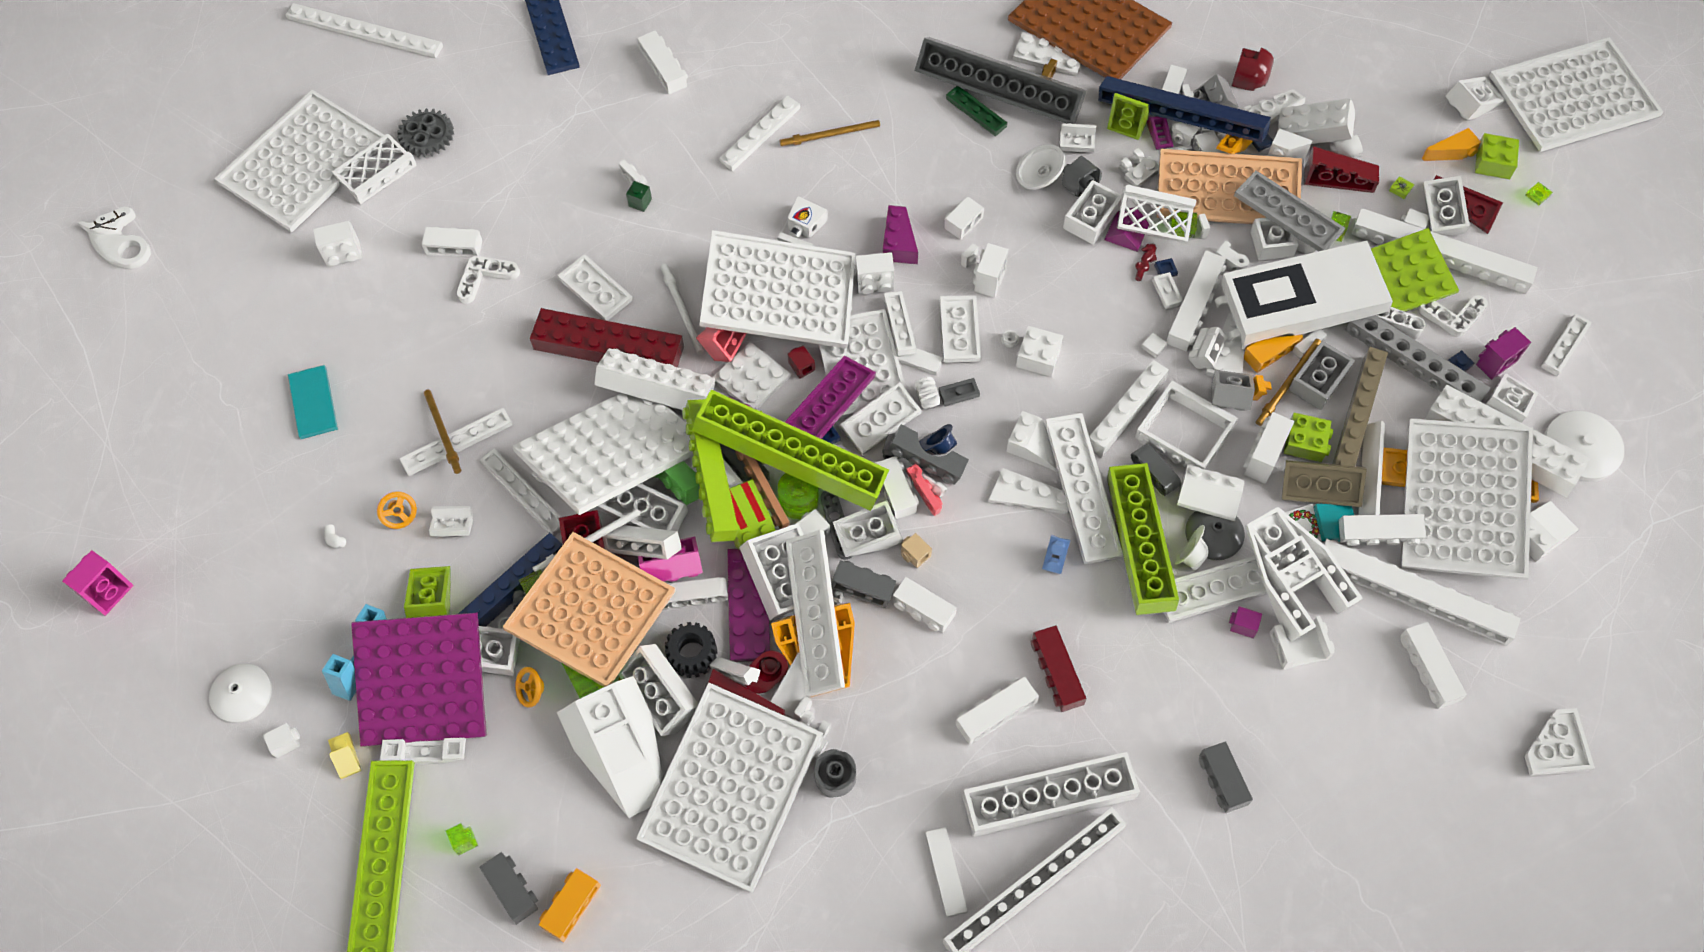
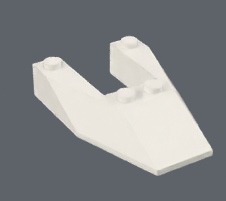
[1246,507,1363,642]

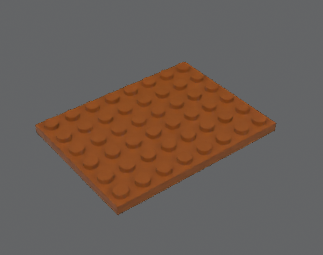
[1008,0,1173,79]

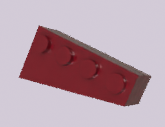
[1304,146,1379,193]

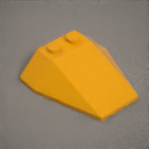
[771,603,855,697]

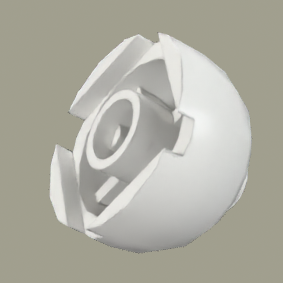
[1330,129,1363,159]

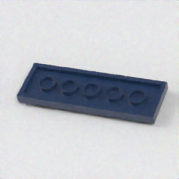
[525,0,580,76]

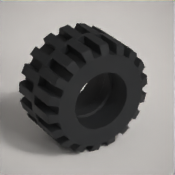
[665,622,717,678]

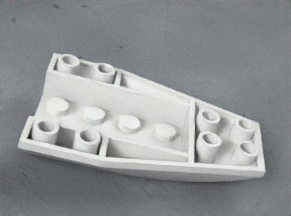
[557,676,664,818]

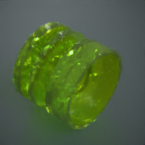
[777,473,819,520]

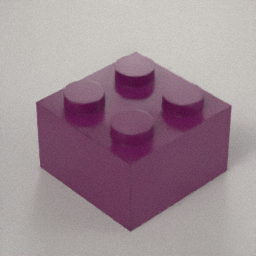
[1476,327,1531,380]

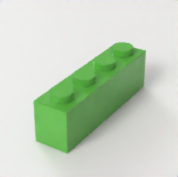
[655,461,700,505]

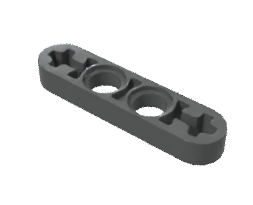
[821,491,852,560]

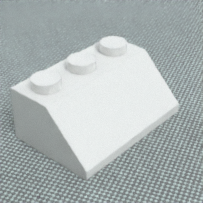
[1423,176,1470,236]
[1177,465,1245,521]

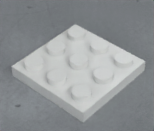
[713,342,791,410]

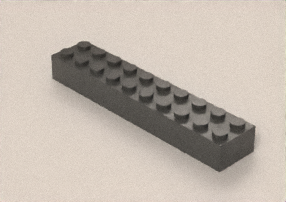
[914,37,1087,124]

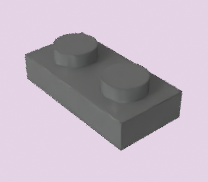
[939,378,980,407]

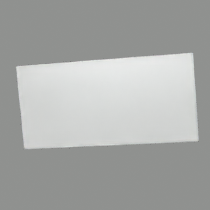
[770,652,805,718]

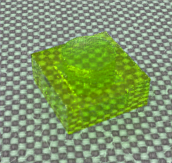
[1525,182,1553,206]

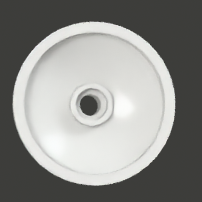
[1016,144,1065,190]
[209,664,272,723]

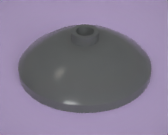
[1185,511,1245,560]

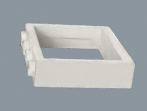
[1135,381,1238,470]

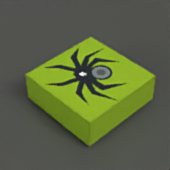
[1389,176,1415,199]

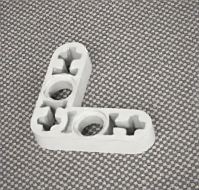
[457,256,520,304]
[1418,295,1488,337]

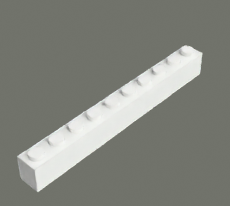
[1351,208,1538,294]
[1324,539,1521,646]
[943,807,1126,952]

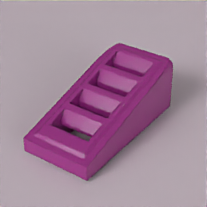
[1147,116,1173,150]

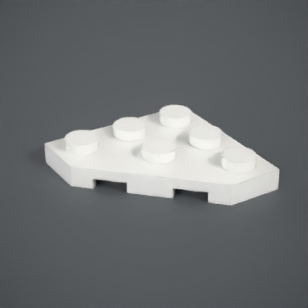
[1524,708,1595,776]

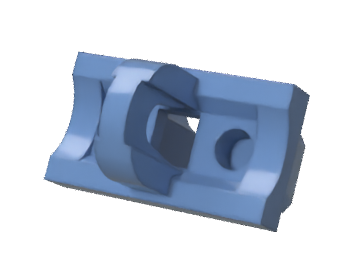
[1042,535,1070,574]

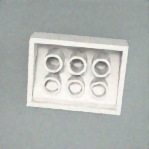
[739,523,803,620]

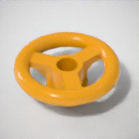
[377,491,417,529]
[515,667,544,708]

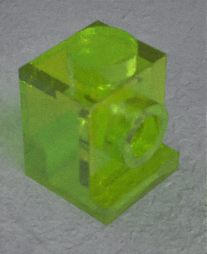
[445,823,479,855]

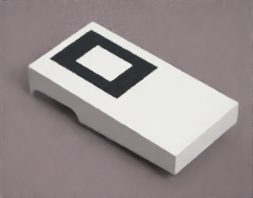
[1215,241,1393,350]

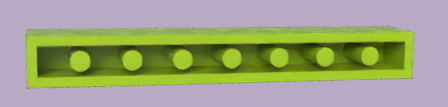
[682,399,738,542]

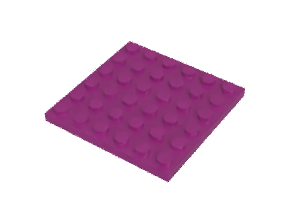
[351,612,487,746]

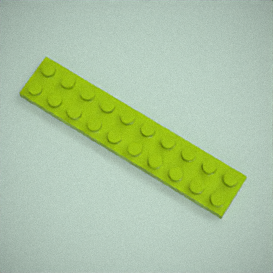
[347,760,415,952]

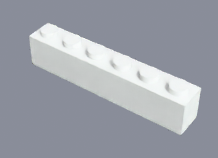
[1166,251,1227,351]
[1089,360,1169,458]

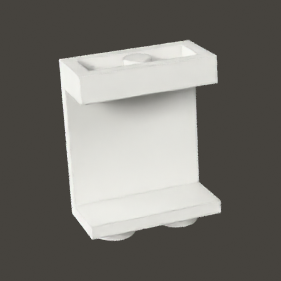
[1270,616,1335,670]

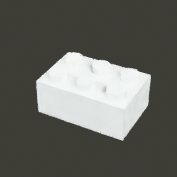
[1063,180,1122,245]
[1243,412,1294,484]

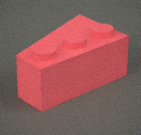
[696,327,747,362]

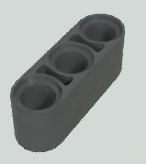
[1131,444,1181,496]

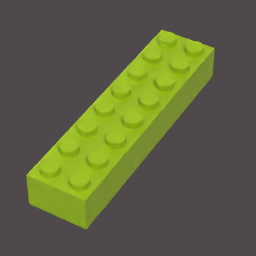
[1107,463,1179,615]

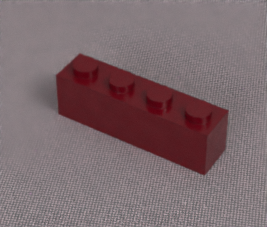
[1030,625,1087,712]

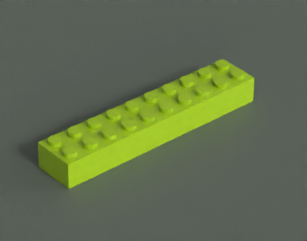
[692,389,889,511]

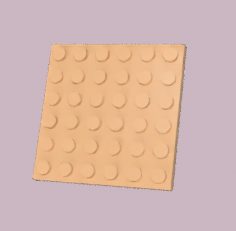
[503,532,675,687]

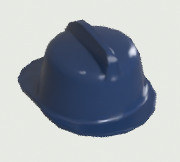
[919,424,957,455]

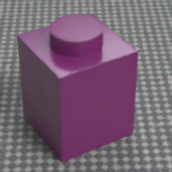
[1229,606,1262,639]

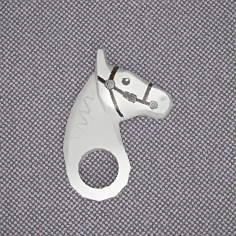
[78,206,151,269]

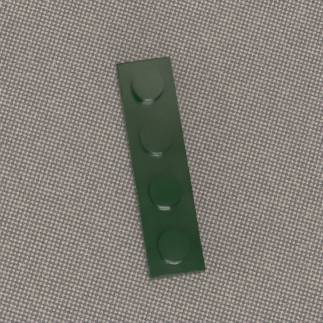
[946,86,1008,137]

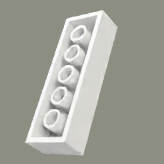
[594,348,716,410]

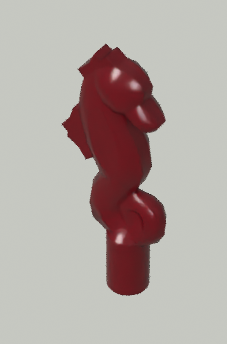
[1135,243,1157,281]

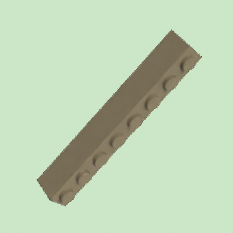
[1332,347,1388,467]

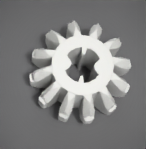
[915,377,940,409]

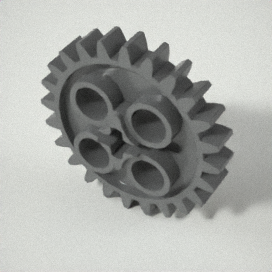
[397,108,454,157]

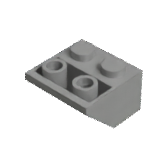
[1193,74,1239,108]

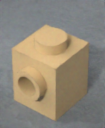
[901,533,932,568]

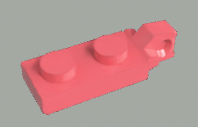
[906,464,942,516]

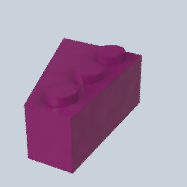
[883,205,918,265]

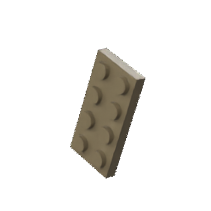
[1281,460,1367,507]

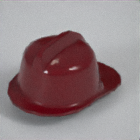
[746,650,788,694]

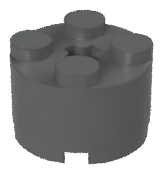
[1062,156,1102,197]
[814,749,856,798]

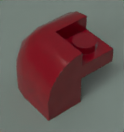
[1231,48,1274,91]

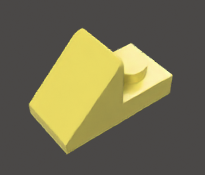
[328,732,361,779]

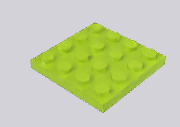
[1371,228,1459,312]

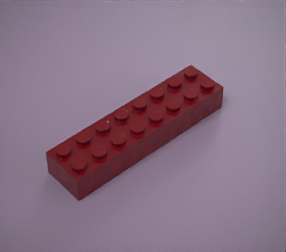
[530,308,684,368]

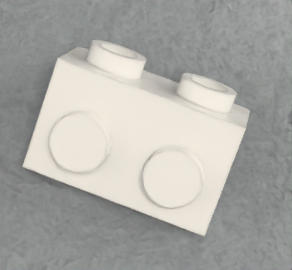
[1060,123,1096,153]
[429,506,473,537]

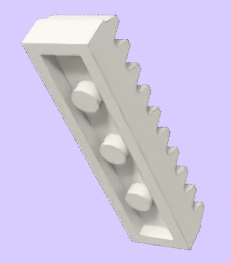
[884,291,916,356]

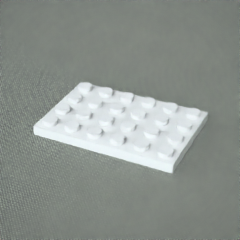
[818,309,906,419]

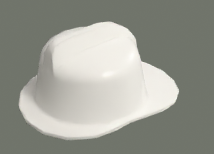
[1175,525,1208,570]

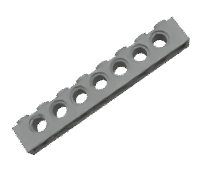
[1345,315,1491,402]

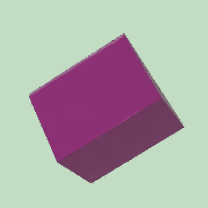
[1104,207,1149,252]

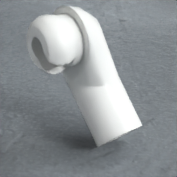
[324,525,346,548]

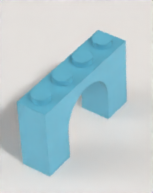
[322,604,387,701]

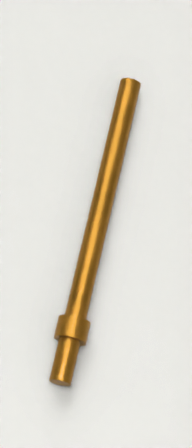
[779,120,880,146]
[1255,338,1322,426]
[424,389,462,474]

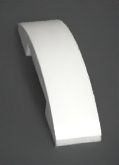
[380,738,466,764]

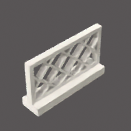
[332,134,416,205]
[1117,185,1196,243]

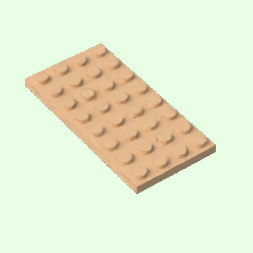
[1156,149,1302,224]

